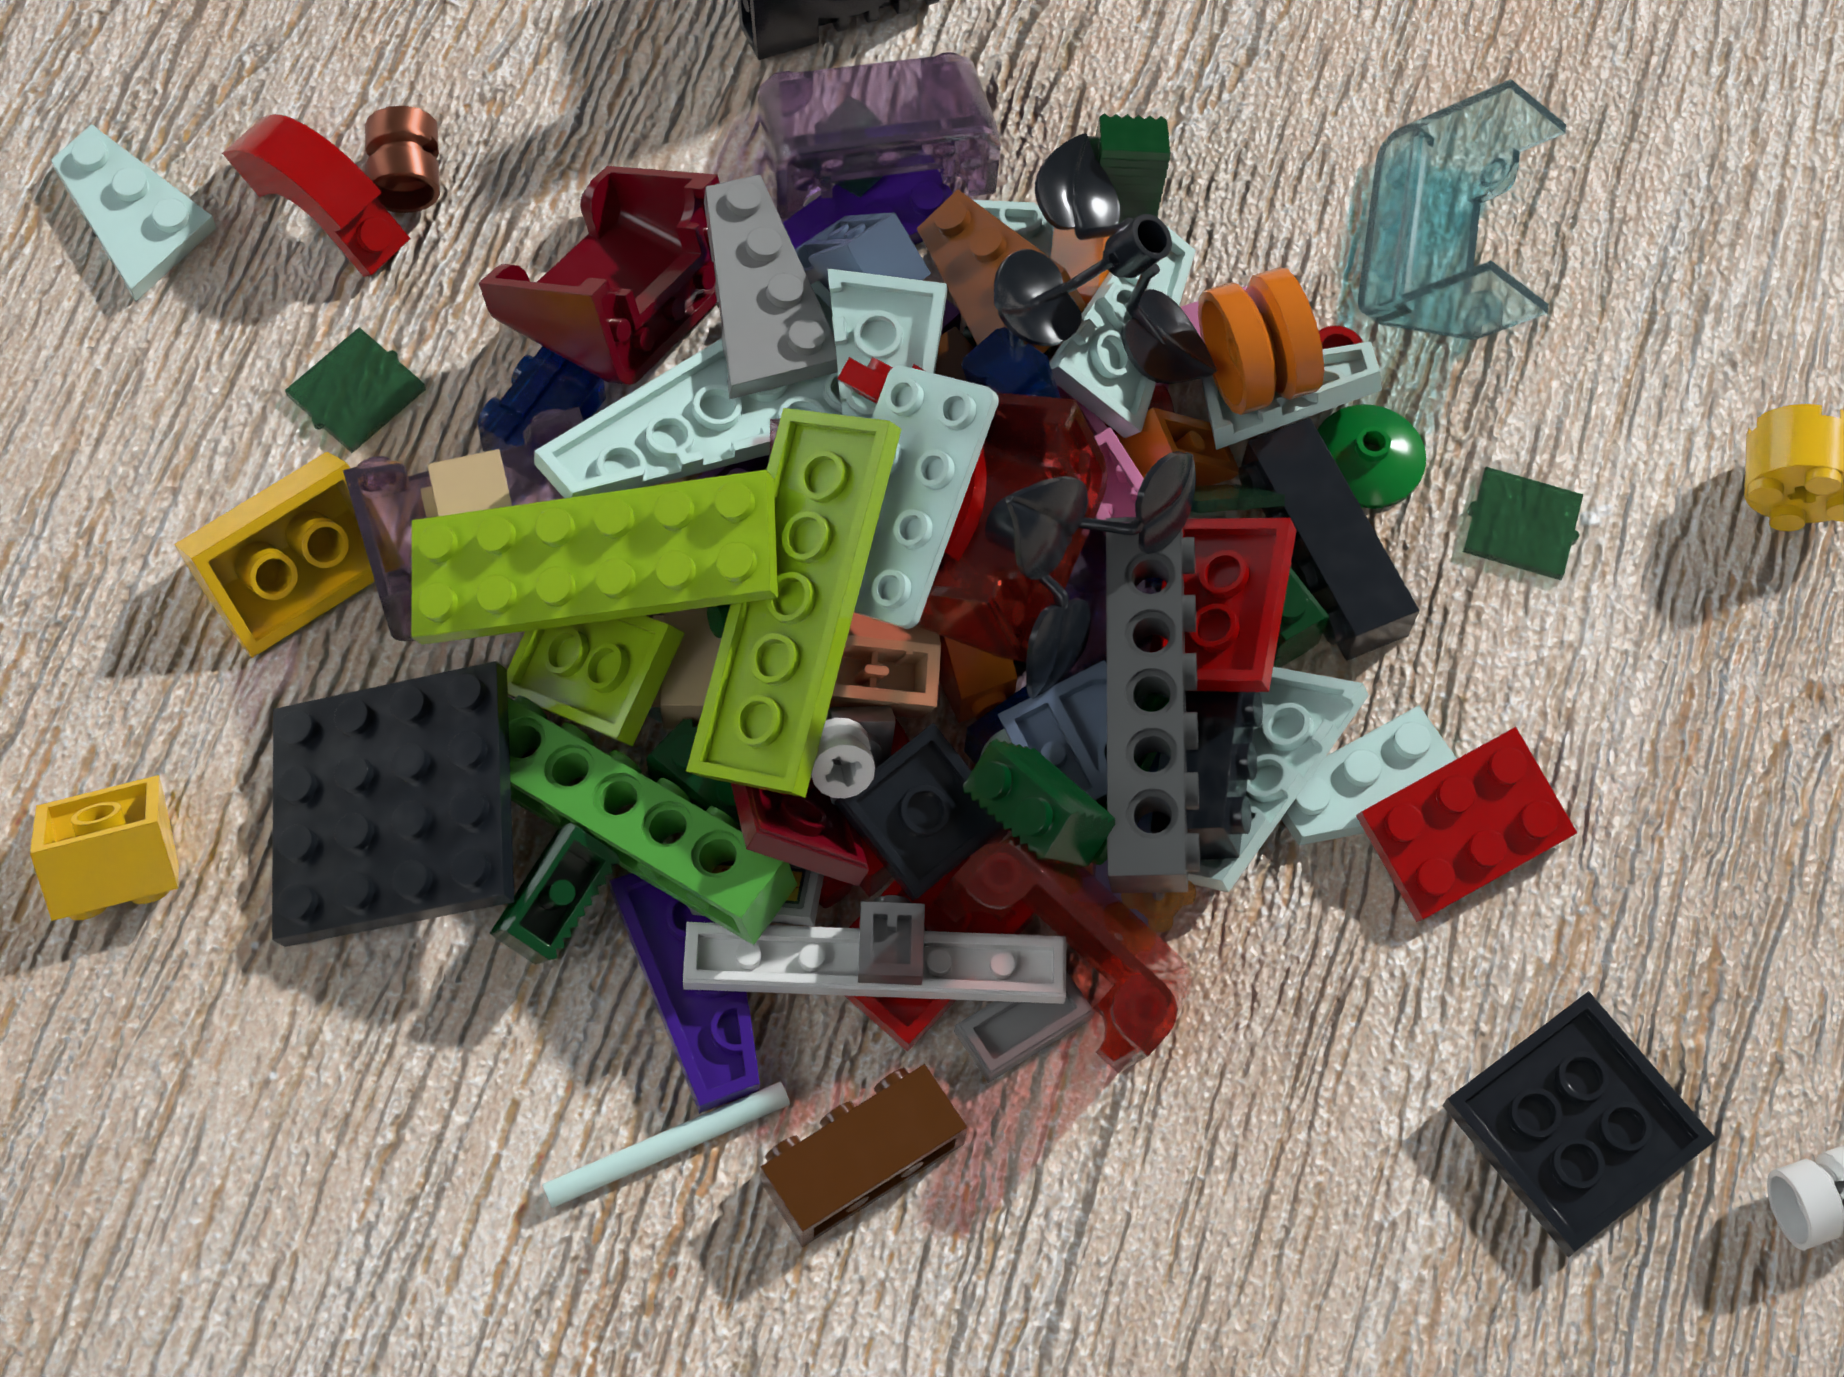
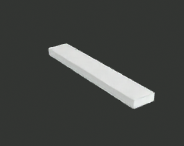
[683,922,1066,1004]

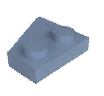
[998,660,1107,805]

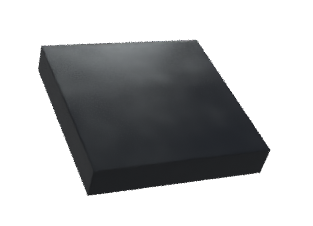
[834,723,1004,901]

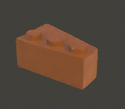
[917,189,1086,390]

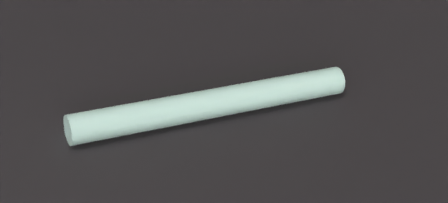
[542,1081,790,1208]

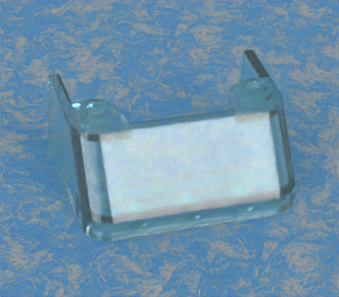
[1358,79,1566,340]

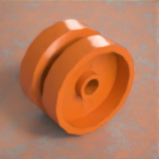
[1198,267,1324,415]

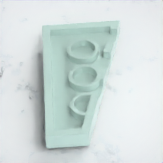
[1043,226,1196,438]
[1188,667,1369,892]

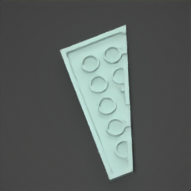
[534,280,842,498]

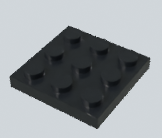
[1442,991,1717,1258]

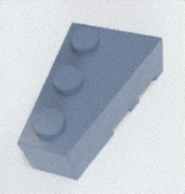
[795,213,931,292]

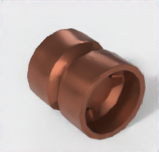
[365,106,440,213]

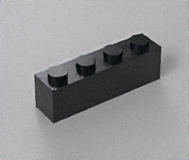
[1238,417,1420,661]
[1150,691,1263,859]

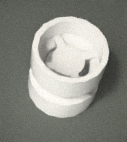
[1767,1145,1844,1251]

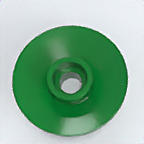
[1317,404,1426,509]

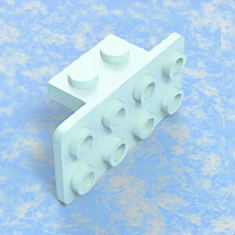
[854,365,999,629]

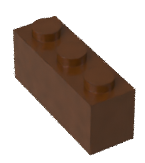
[760,1064,968,1247]

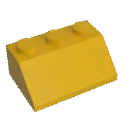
[174,451,405,658]

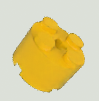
[1744,404,1844,532]

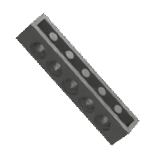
[1106,517,1200,893]

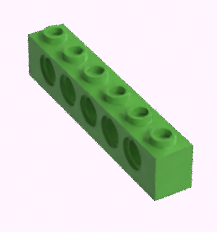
[508,695,798,945]

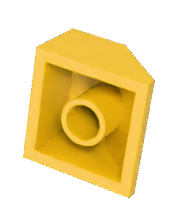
[30,775,179,921]

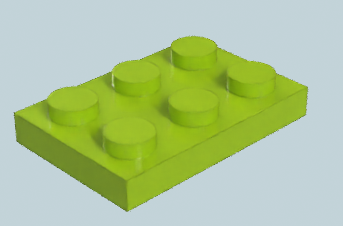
[507,615,685,746]

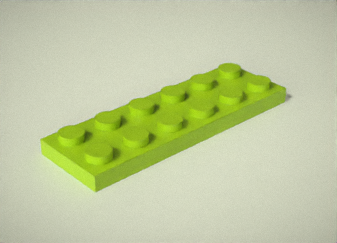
[686,408,902,798]
[411,470,778,645]

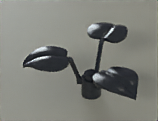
[994,133,1218,384]
[985,451,1196,699]

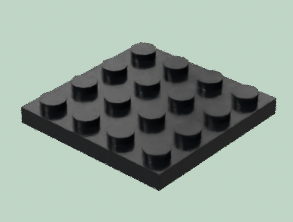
[272,661,514,947]

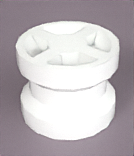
[811,717,875,799]

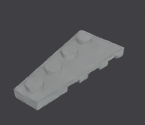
[704,174,838,400]

